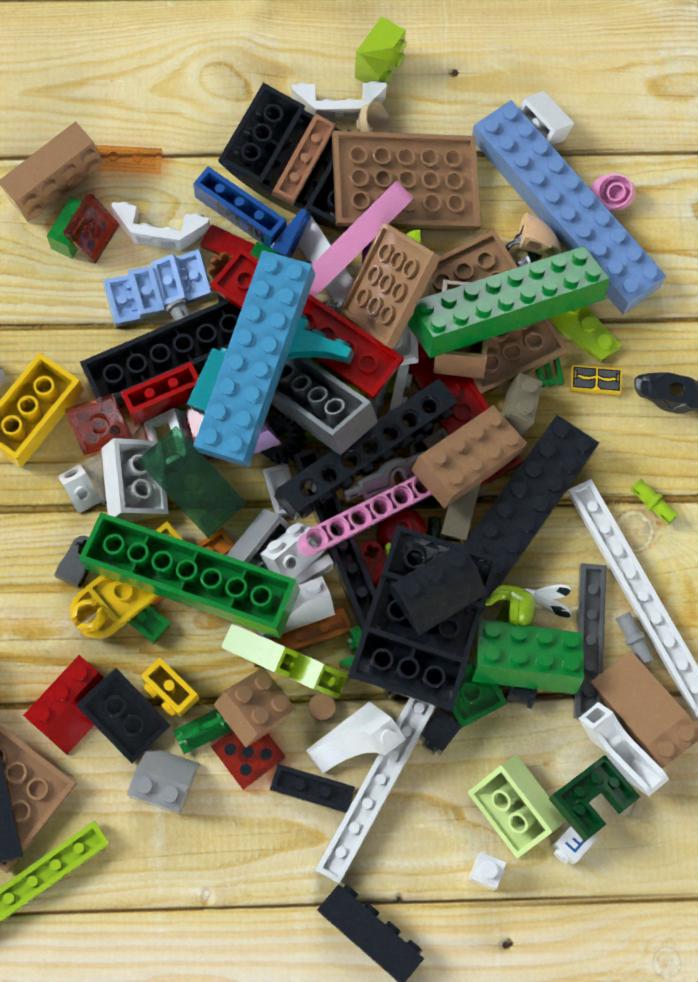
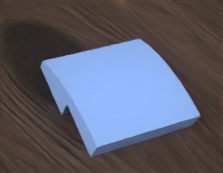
[151,249,214,307]
[103,266,165,328]

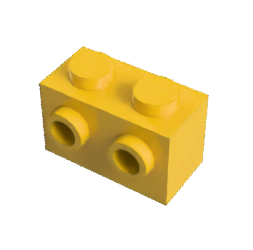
[140,657,200,718]

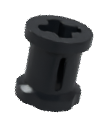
[506,686,537,709]

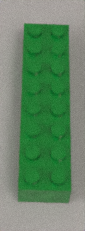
[407,246,610,358]
[79,512,300,638]

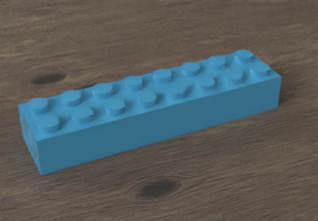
[193,250,316,468]

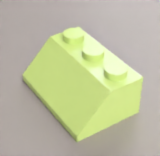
[467,754,566,858]

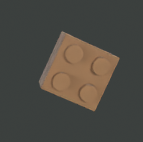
[214,667,296,747]

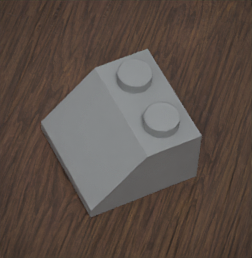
[127,747,199,815]

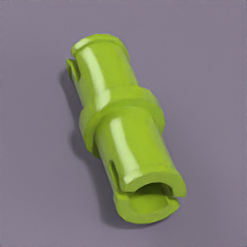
[630,479,679,526]

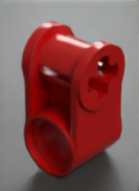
[360,541,387,590]

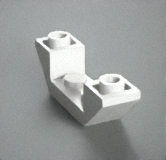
[291,81,387,121]
[112,202,210,251]

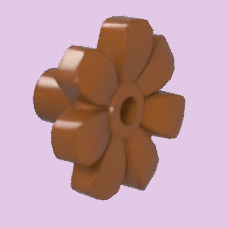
[208,252,233,279]

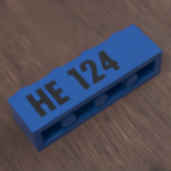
[193,166,286,248]

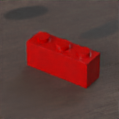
[121,362,199,426]

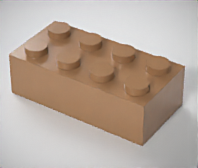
[0,121,103,222]
[411,405,527,509]

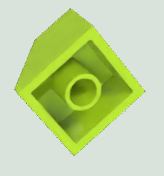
[355,17,407,84]

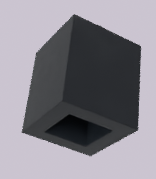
[419,710,462,755]

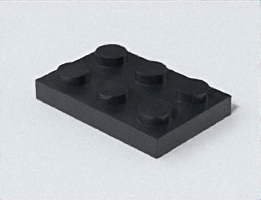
[76,667,171,764]

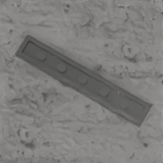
[573,563,607,719]

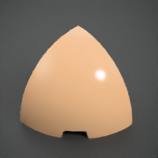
[518,213,562,261]

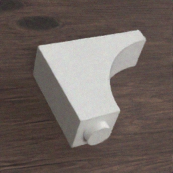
[306,701,406,774]

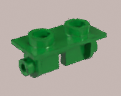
[173,709,233,754]

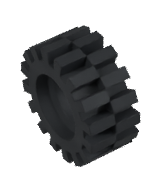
[260,414,306,464]

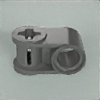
[55,536,89,589]

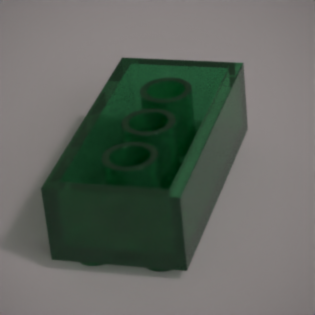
[137,426,246,538]

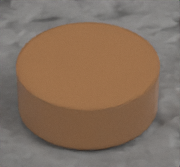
[309,693,336,721]

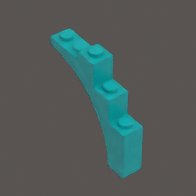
[187,314,354,415]

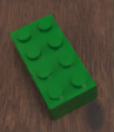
[471,619,584,694]

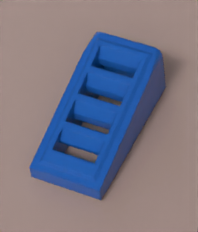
[270,209,312,257]

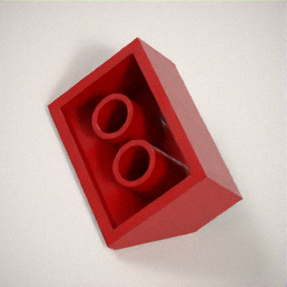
[23,655,104,755]

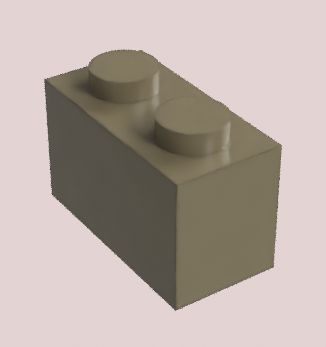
[502,373,543,436]

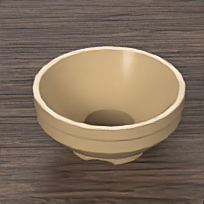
[356,101,392,133]

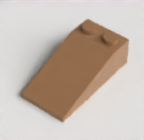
[433,280,488,379]
[590,651,698,768]

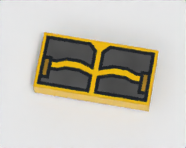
[570,365,622,395]

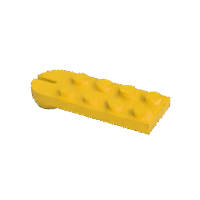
[69,522,184,640]

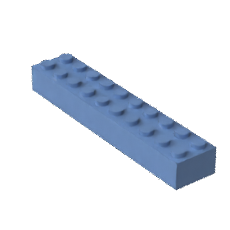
[472,100,666,315]

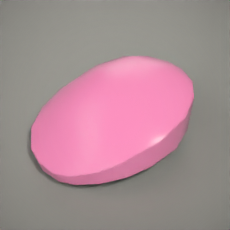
[590,174,636,211]

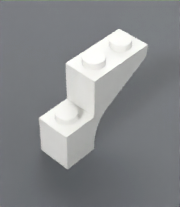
[578,702,669,797]

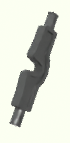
[343,451,426,501]

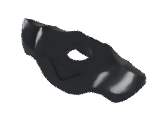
[634,372,698,413]

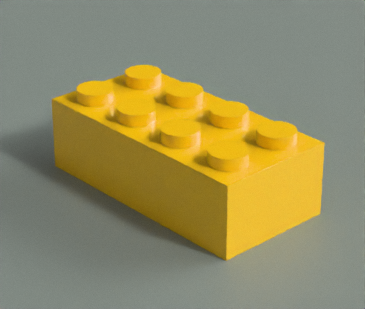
[0,352,84,468]

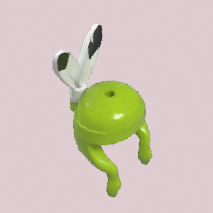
[485,584,572,626]

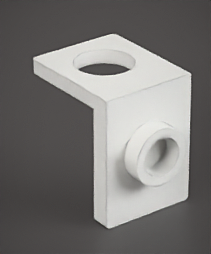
[58,464,101,513]

